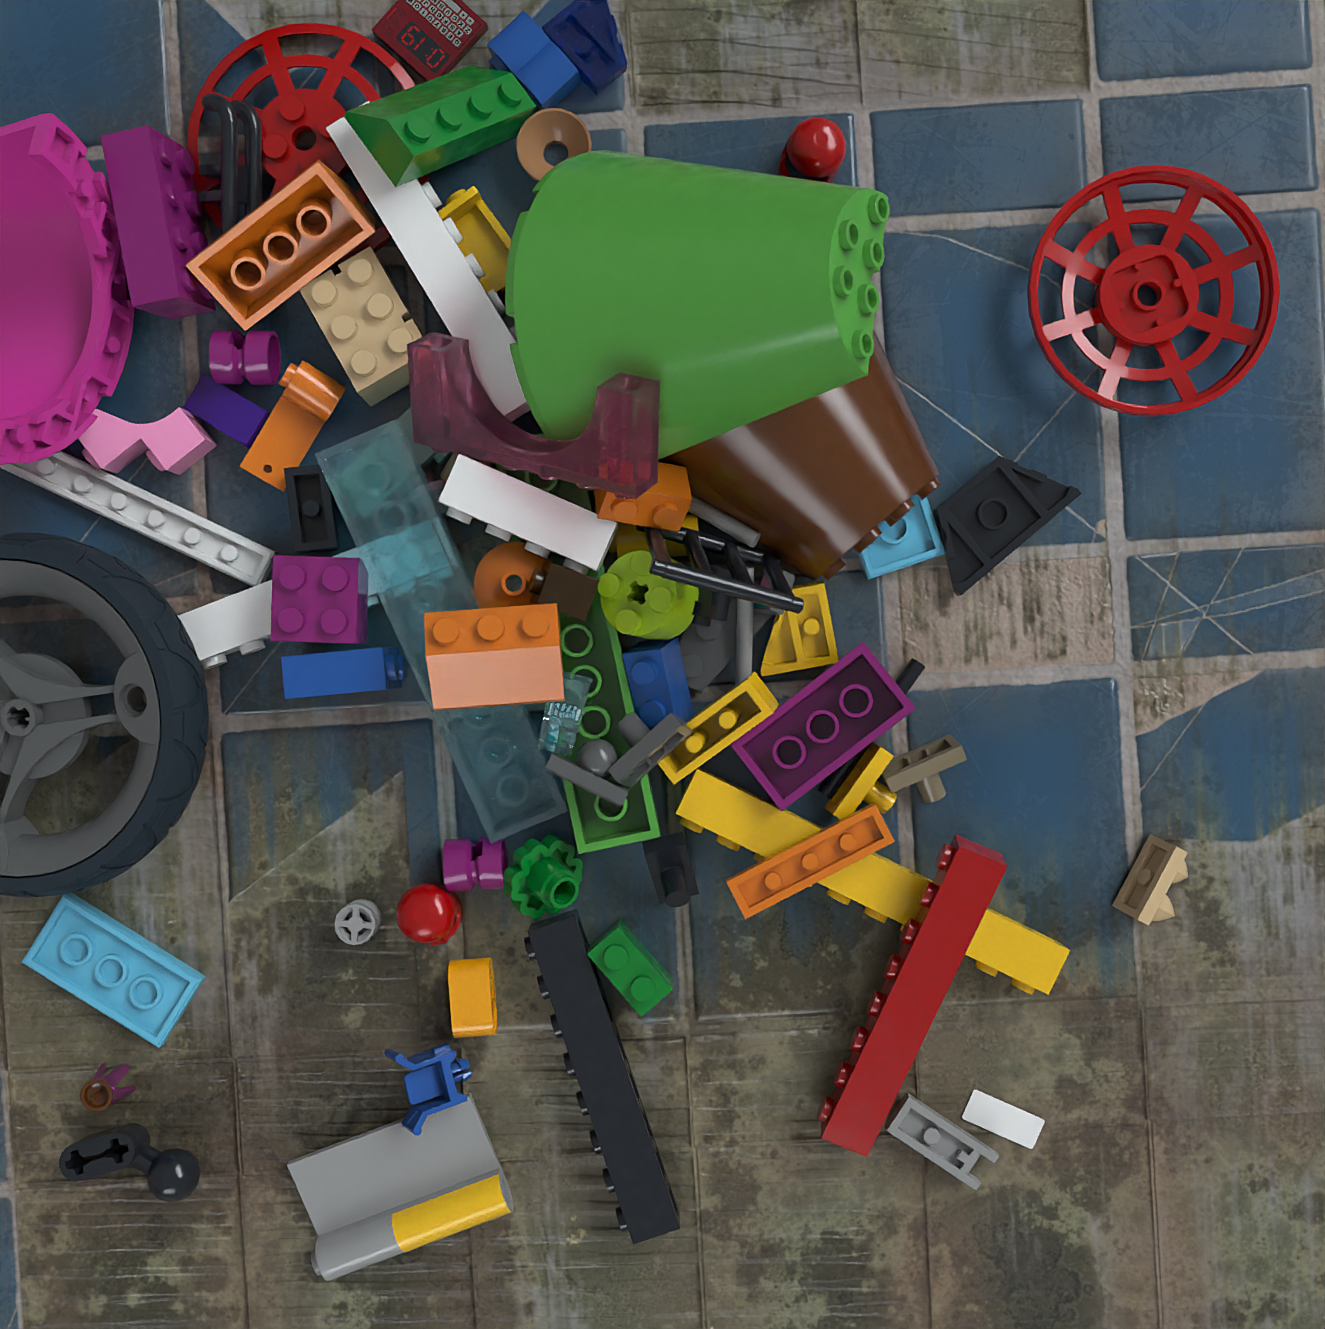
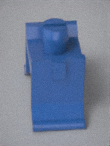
[384,1043,472,1136]

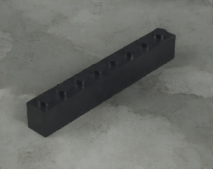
[524,909,680,1245]

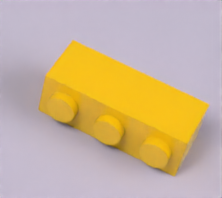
[658,671,779,785]

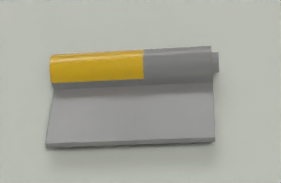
[287,1093,514,1281]

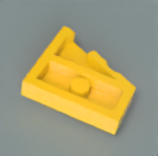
[760,580,839,677]

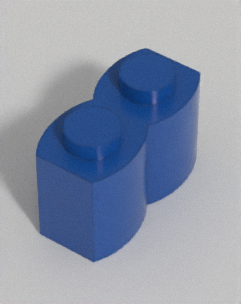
[487,11,581,110]

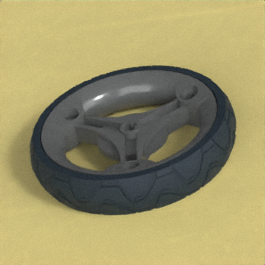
[0,532,209,898]

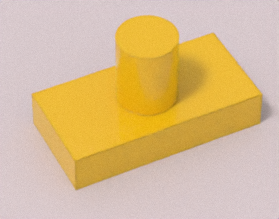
[824,742,897,820]

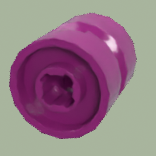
[209,329,281,385]
[443,835,508,892]

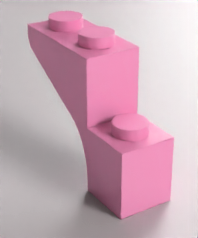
[78,407,217,475]

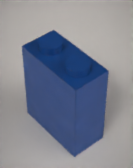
[281,647,407,699]

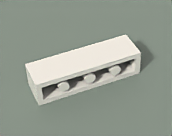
[438,454,618,575]

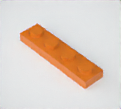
[725,803,895,919]

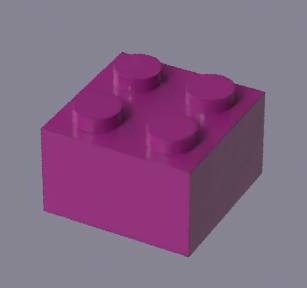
[270,555,369,644]

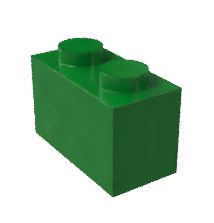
[587,918,673,1017]

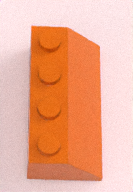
[185,159,375,331]

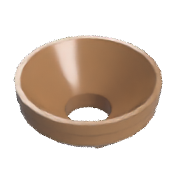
[516,108,592,182]

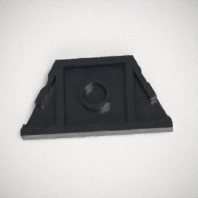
[934,455,1082,596]

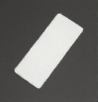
[962,1090,1045,1149]

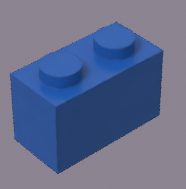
[622,637,694,731]

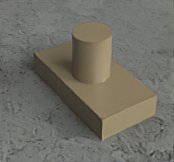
[880,734,967,803]

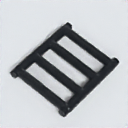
[636,525,804,614]

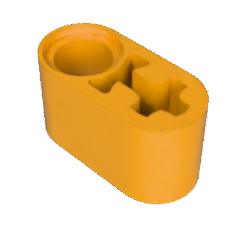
[448,957,497,1038]

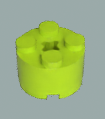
[597,550,699,640]

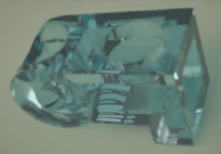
[538,671,593,756]

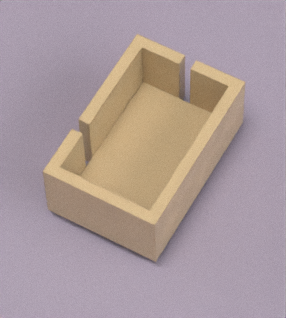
[299,246,441,406]

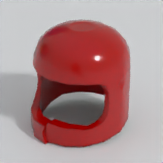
[778,117,846,183]
[396,882,463,946]

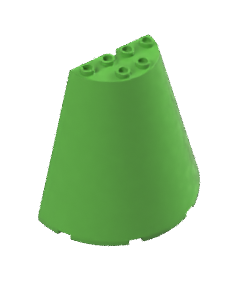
[505,150,890,480]

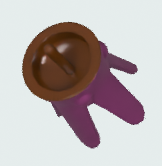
[80,1063,135,1112]

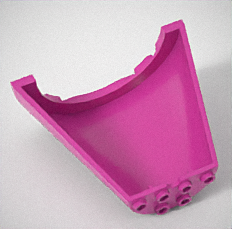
[0,113,135,465]

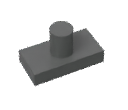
[608,712,693,788]

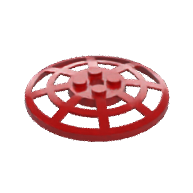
[187,23,430,269]
[1027,165,1280,417]

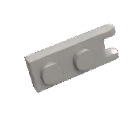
[884,1092,1000,1190]

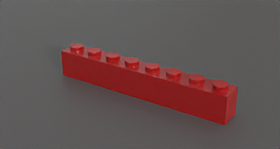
[817,834,1007,1157]

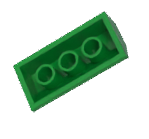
[344,65,536,187]

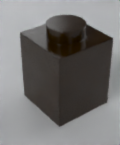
[528,562,600,621]

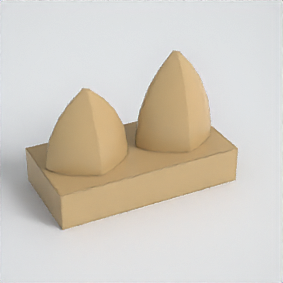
[1112,834,1188,926]

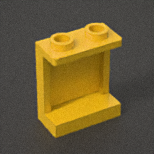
[438,186,511,301]

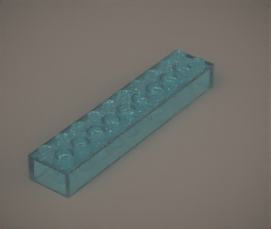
[315,420,568,843]

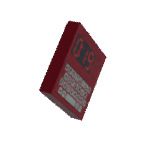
[371,0,488,82]

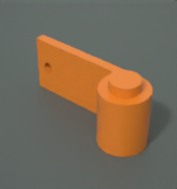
[239,360,346,492]

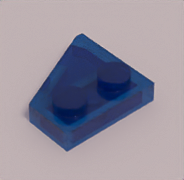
[542,0,628,96]

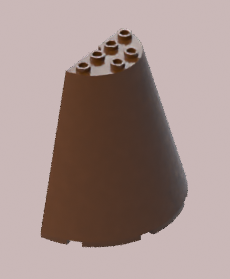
[656,329,941,582]

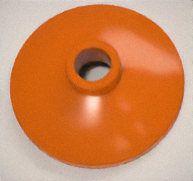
[474,542,552,609]

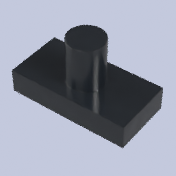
[642,832,699,907]

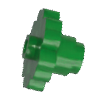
[503,834,583,919]

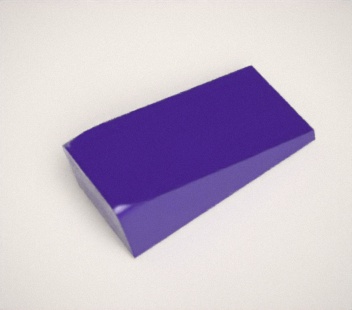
[183,373,270,449]

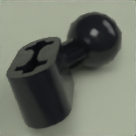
[59,1123,201,1202]

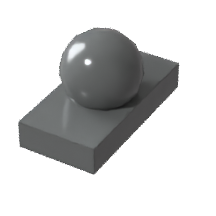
[545,739,630,807]

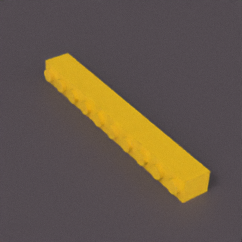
[675,767,1070,995]

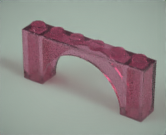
[407,332,660,499]

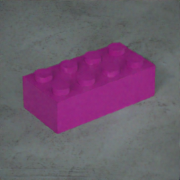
[100,125,216,320]
[730,642,916,811]

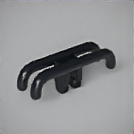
[199,94,262,235]

